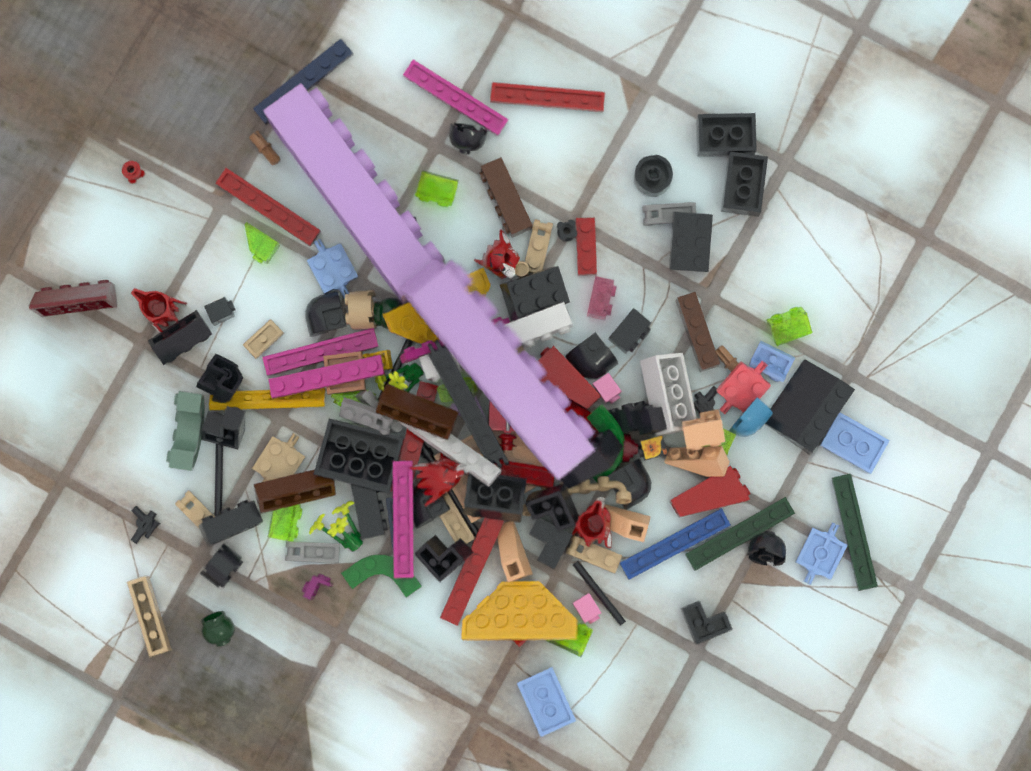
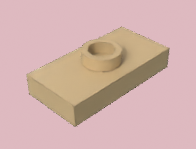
[243,319,284,359]

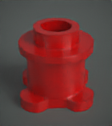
[122,161,145,184]

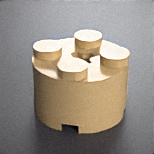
[345,290,377,330]

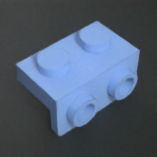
[749,341,795,382]

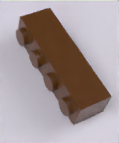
[479,157,533,238]
[676,292,720,372]
[376,384,459,440]
[253,469,336,513]

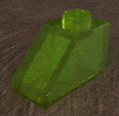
[244,222,280,264]

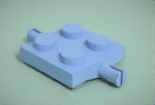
[307,239,358,299]
[795,522,847,585]

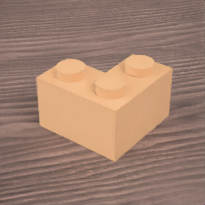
[682,409,725,450]

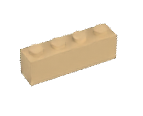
[127,576,172,657]

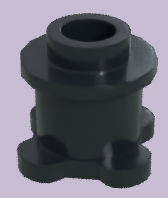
[557,219,578,242]

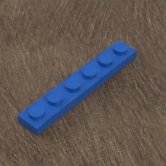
[620,508,731,580]

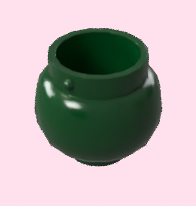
[374,298,403,329]
[201,611,235,647]

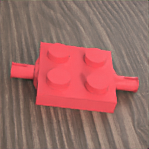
[716,360,771,414]

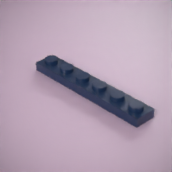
[253,39,353,125]

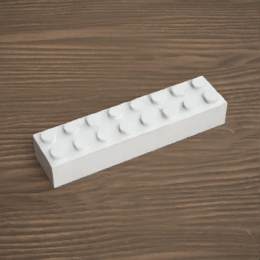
[419,302,573,383]

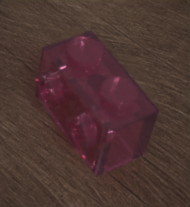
[587,276,617,320]

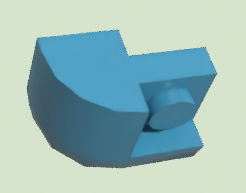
[729,398,773,437]

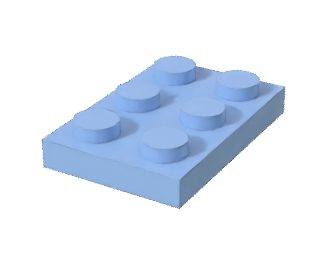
[820,413,890,474]
[517,667,576,737]

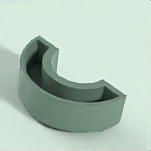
[166,391,205,471]

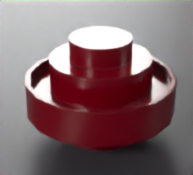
[622,434,638,462]

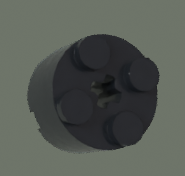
[634,155,673,197]
[200,543,243,588]

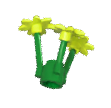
[374,363,423,392]
[309,501,363,552]

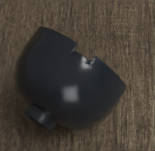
[449,123,488,154]
[747,531,786,566]

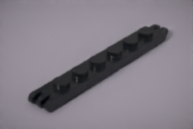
[428,340,510,469]

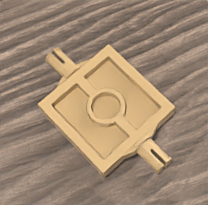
[252,433,305,482]

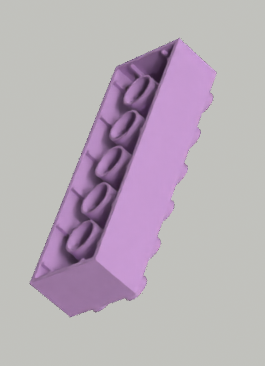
[263,84,444,304]
[399,259,595,480]

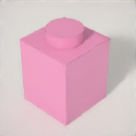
[592,373,622,404]
[572,593,601,624]

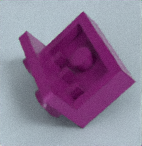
[302,574,333,600]

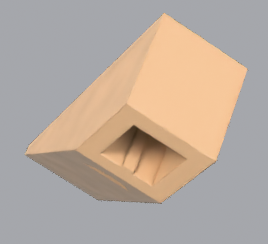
[664,446,730,477]
[594,501,651,542]
[497,521,533,582]

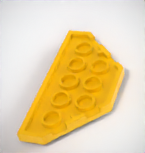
[382,268,491,344]
[461,581,578,641]

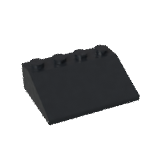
[765,359,855,454]
[314,419,404,494]

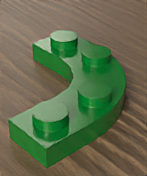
[586,404,624,483]
[341,555,422,598]

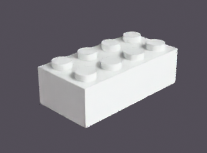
[640,353,697,436]

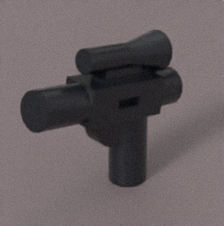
[693,386,717,414]
[131,506,161,544]

